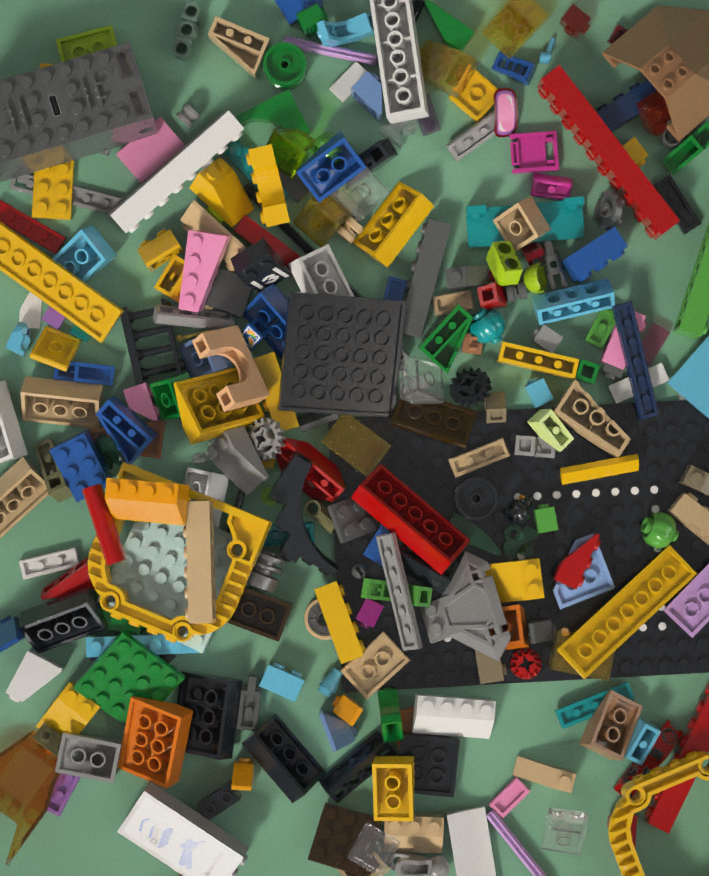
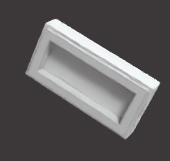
[329,61,367,103]

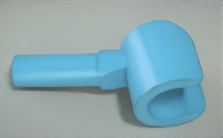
[539,38,556,64]

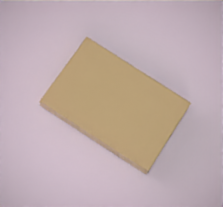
[340,631,410,700]

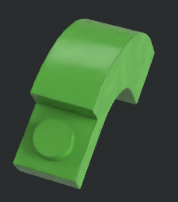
[361,578,433,607]

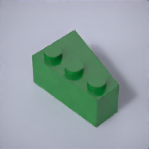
[418,302,473,374]

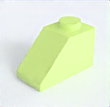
[527,409,574,452]

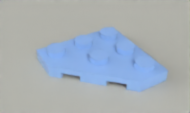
[552,533,615,609]

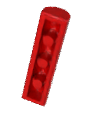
[82,484,127,566]

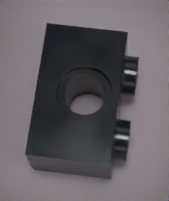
[197,780,242,820]

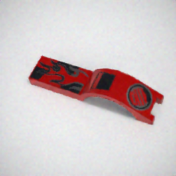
[613,719,683,797]

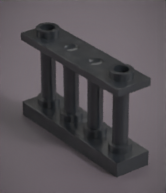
[120,298,186,385]

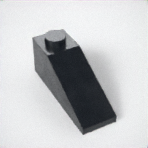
[344,138,399,189]

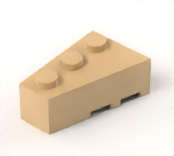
[667,493,709,545]

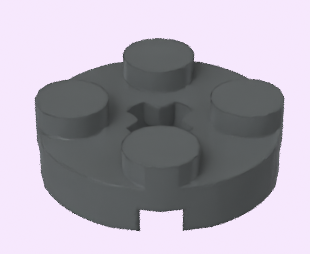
[594,191,625,231]

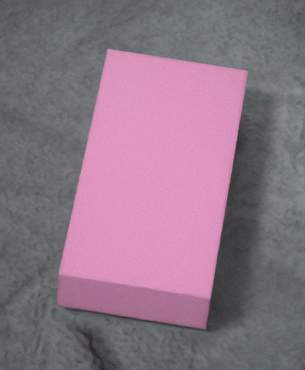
[488,776,530,819]

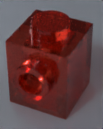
[559,4,591,37]

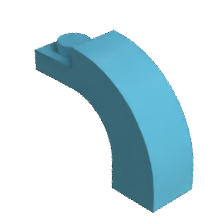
[317,12,374,47]

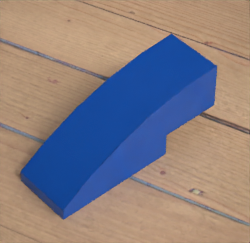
[53,362,115,386]

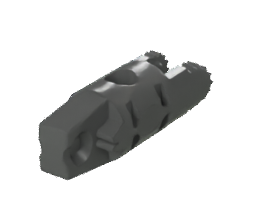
[542,240,569,291]

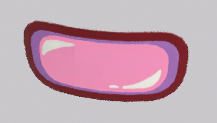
[494,88,518,137]

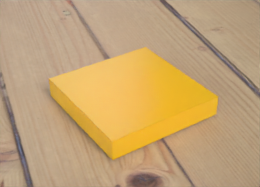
[448,68,498,123]
[30,326,82,372]

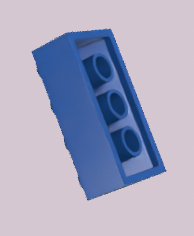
[243,283,288,360]

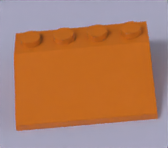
[118,696,193,789]

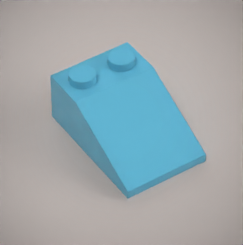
[52,225,117,283]

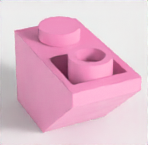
[123,383,160,421]

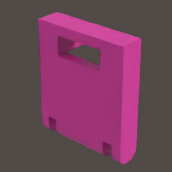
[509,131,559,174]

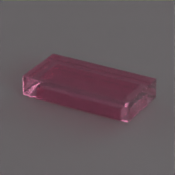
[642,322,670,366]

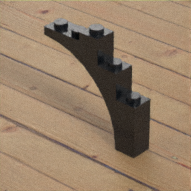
[270,450,338,577]

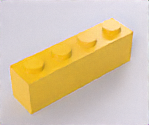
[497,342,579,380]
[254,352,300,432]
[314,581,366,664]

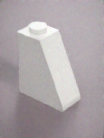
[6,649,65,703]

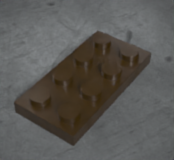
[391,388,478,449]

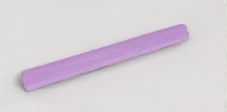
[283,36,378,66]
[486,810,547,876]

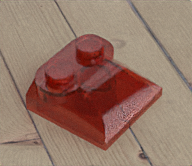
[636,90,671,136]

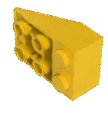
[154,254,213,310]

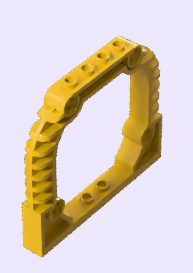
[88,462,272,643]
[608,751,709,876]

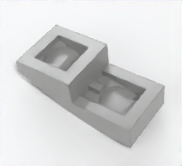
[515,435,556,458]

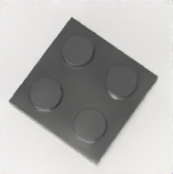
[327,498,376,544]

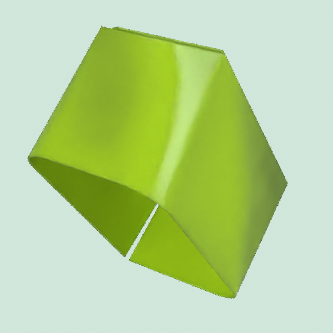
[486,241,523,286]

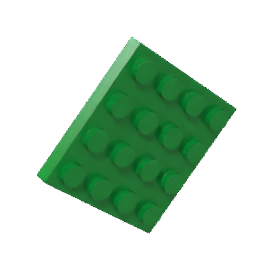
[73,630,185,726]

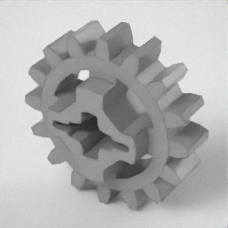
[247,418,286,461]

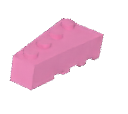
[178,229,232,312]

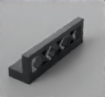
[319,730,397,804]

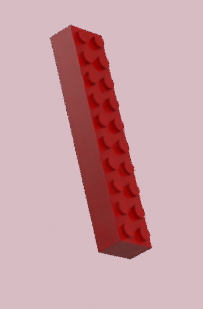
[537,65,680,240]

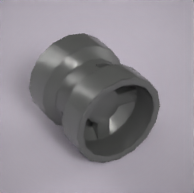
[660,129,682,149]
[504,280,527,303]

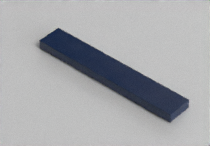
[611,301,659,420]

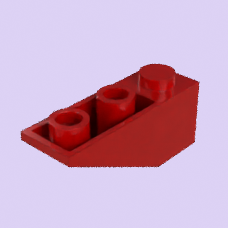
[553,533,601,590]

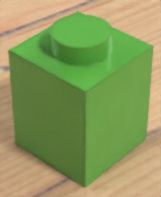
[533,503,558,533]

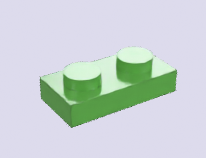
[584,309,615,349]

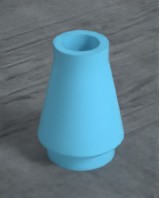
[318,668,343,698]

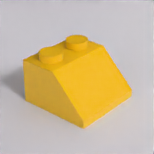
[137,229,184,272]

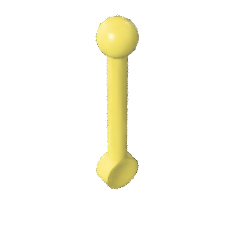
[176,329,213,342]

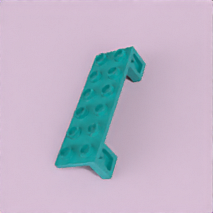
[465,196,585,248]

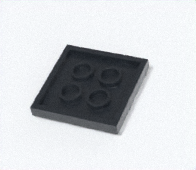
[399,732,460,797]

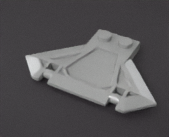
[420,551,511,662]

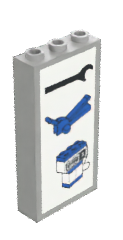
[117,781,249,876]

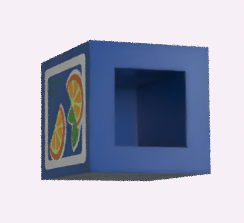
[241,316,272,351]

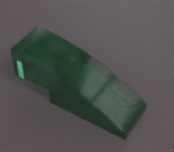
[449,512,501,556]

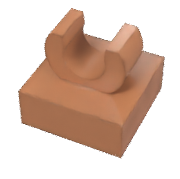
[462,333,483,355]

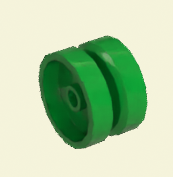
[263,42,307,91]

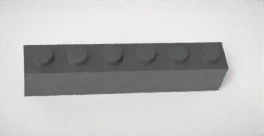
[403,219,451,339]

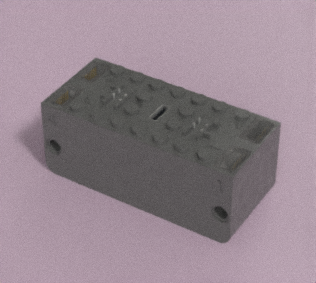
[0,42,157,182]

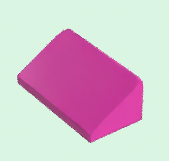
[531,173,572,200]

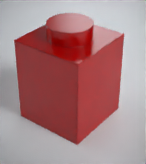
[477,283,507,310]

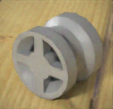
[176,104,201,128]

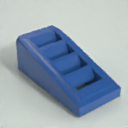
[492,51,536,85]

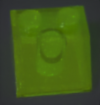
[266,128,316,179]

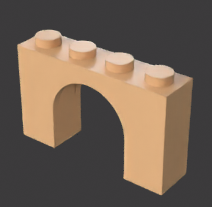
[192,325,270,412]

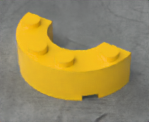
[246,144,290,227]

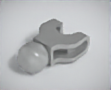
[387,852,450,876]

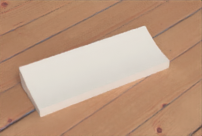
[446,806,496,876]

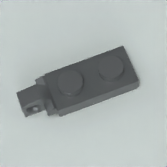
[236,675,261,731]

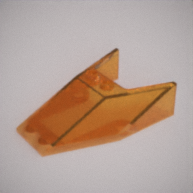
[0,730,59,866]

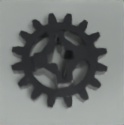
[449,367,492,408]

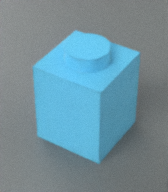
[524,377,554,408]

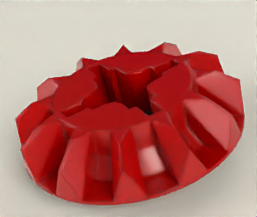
[510,648,541,679]

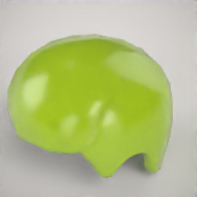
[523,263,547,294]

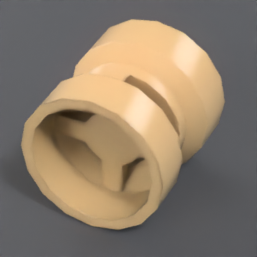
[337,217,364,244]

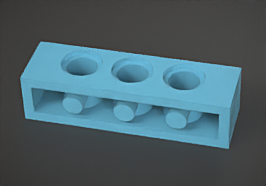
[532,278,615,325]

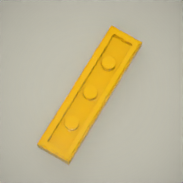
[560,454,639,485]

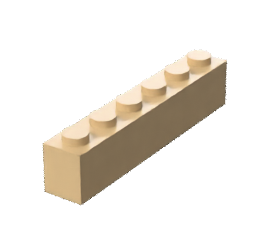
[183,501,216,624]

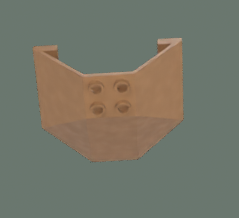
[602,5,709,141]

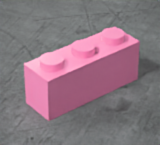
[600,311,647,370]

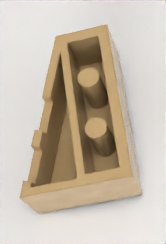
[208,16,271,79]

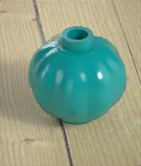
[470,308,506,345]

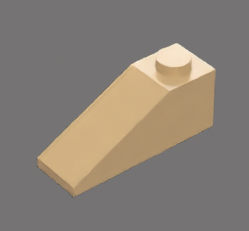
[512,756,576,793]

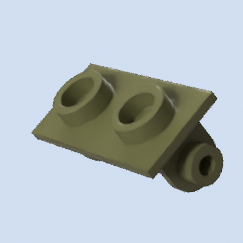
[32,722,62,758]

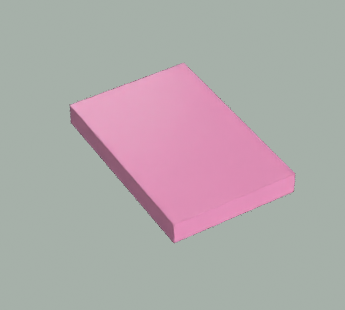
[116,117,185,184]

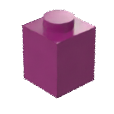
[356,599,384,629]

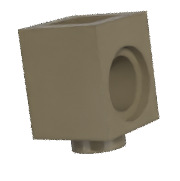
[484,392,506,423]

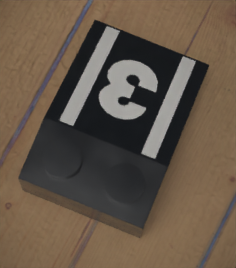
[230,238,292,293]

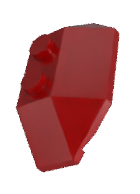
[276,438,346,502]

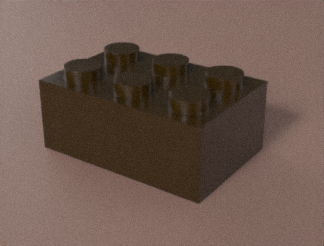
[227,586,293,642]

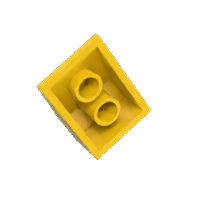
[189,157,254,228]
[485,558,544,603]
[36,680,101,735]
[372,756,415,821]

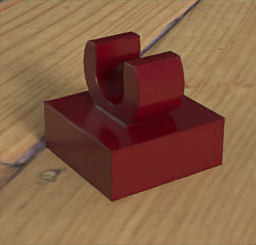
[520,242,545,265]

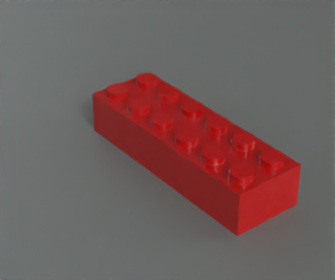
[351,464,471,575]

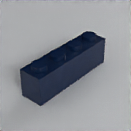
[596,77,665,132]

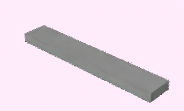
[9,174,125,214]
[376,532,423,651]

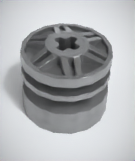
[247,549,287,593]

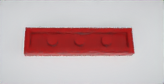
[0,200,67,254]

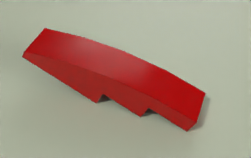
[234,215,301,275]

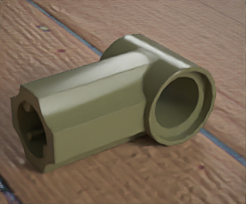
[304,499,335,534]

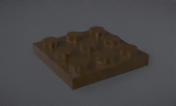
[308,802,381,876]

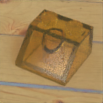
[293,195,351,247]

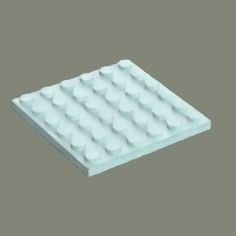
[98,521,243,653]

